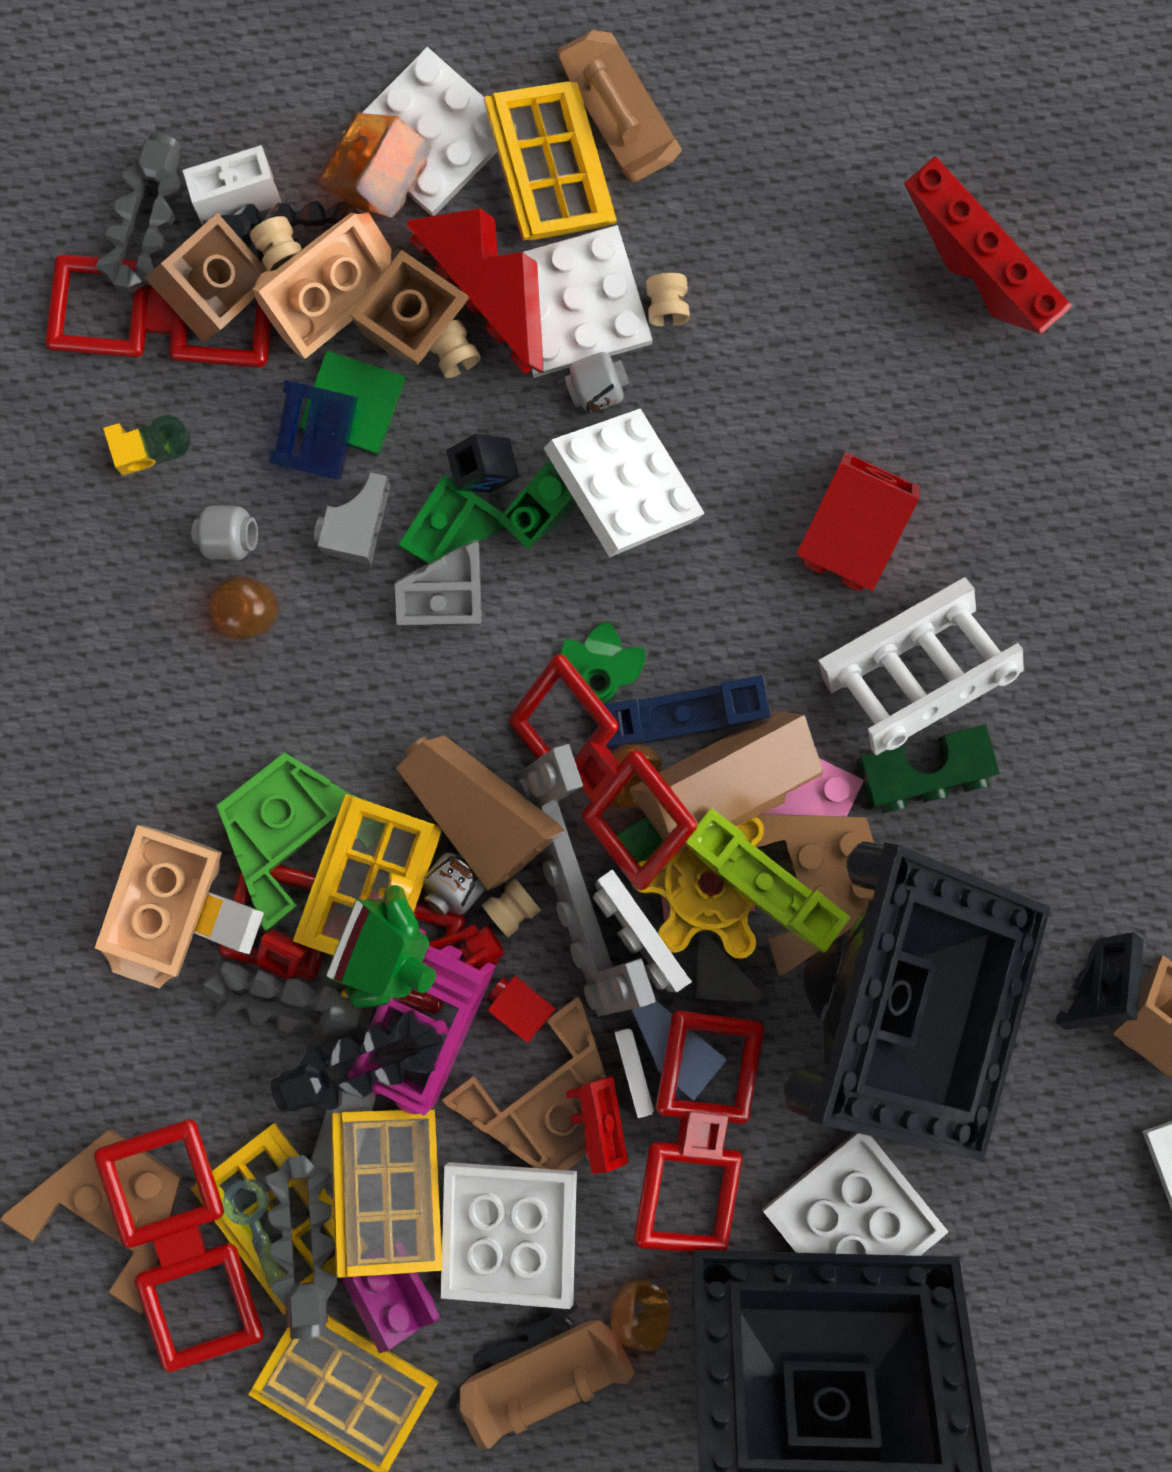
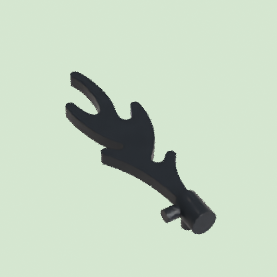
[448,1299,578,1409]

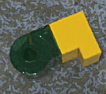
[103,415,191,476]

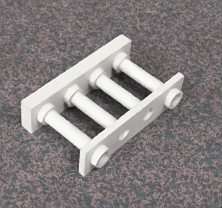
[818,577,1024,755]

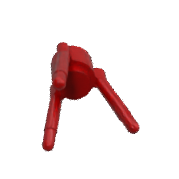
[422,923,505,1000]

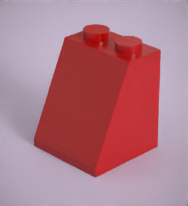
[796,452,920,591]

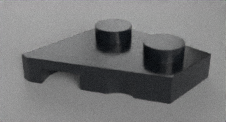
[1056,932,1144,1030]

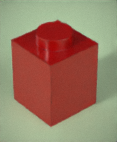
[487,975,556,1043]

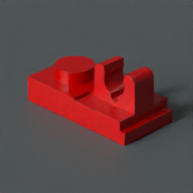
[566,1076,629,1174]

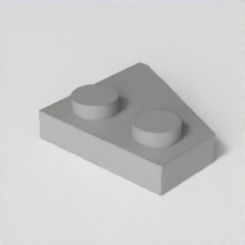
[395,540,482,625]

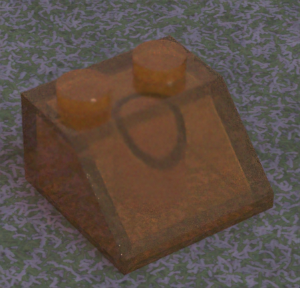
[315,113,433,219]

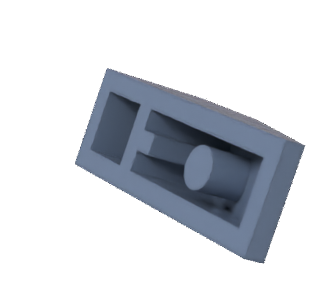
[632,1001,727,1100]

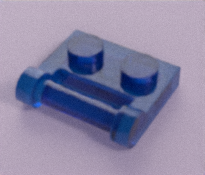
[269,380,358,480]

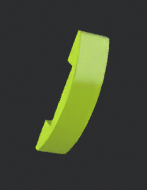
[685,808,851,953]

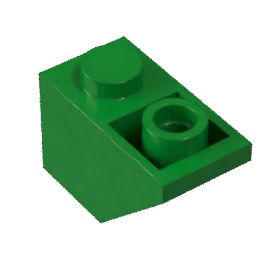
[498,459,577,549]

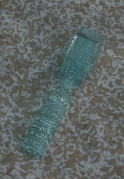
[223,1178,284,1288]

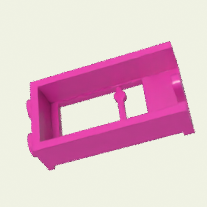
[347,928,496,1116]

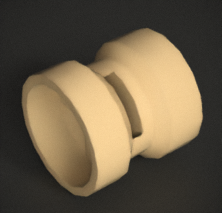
[250,216,302,271]
[646,273,690,326]
[430,320,481,378]
[482,878,542,938]

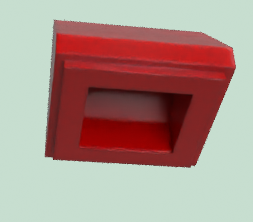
[255,929,311,980]

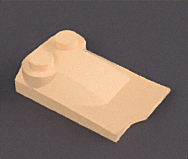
[253,212,391,359]
[94,825,222,989]

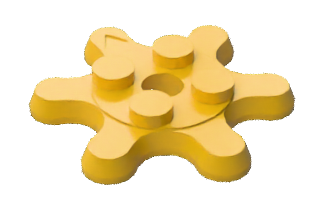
[631,817,764,959]

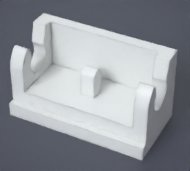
[183,145,282,223]

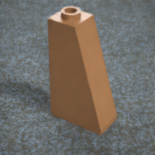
[396,736,564,890]

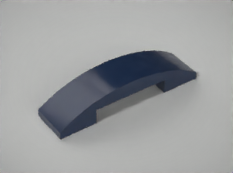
[605,675,771,748]

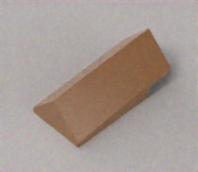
[630,710,823,856]

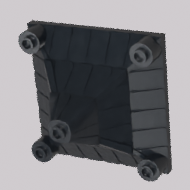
[784,842,1051,1162]
[691,1250,992,1472]

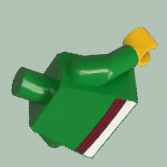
[326,872,436,1008]

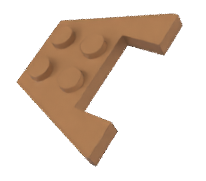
[755,814,875,976]
[442,997,623,1170]
[0,1129,183,1314]

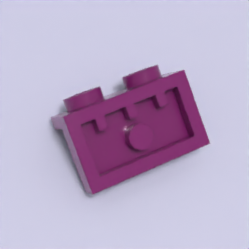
[341,1240,440,1354]

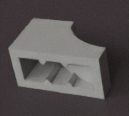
[314,472,391,565]

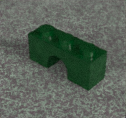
[856,724,1000,814]

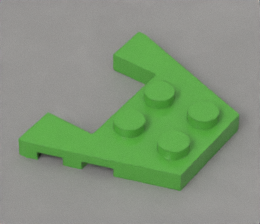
[216,752,396,932]

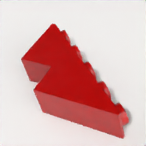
[903,156,1072,334]
[407,208,544,374]

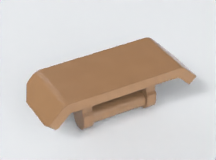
[556,30,682,182]
[460,1320,635,1449]

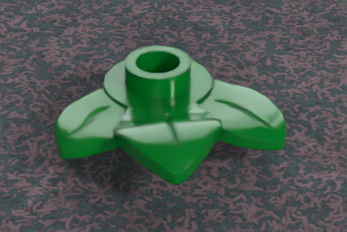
[561,621,646,704]

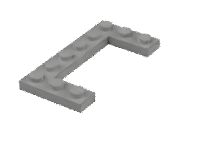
[516,744,656,1017]

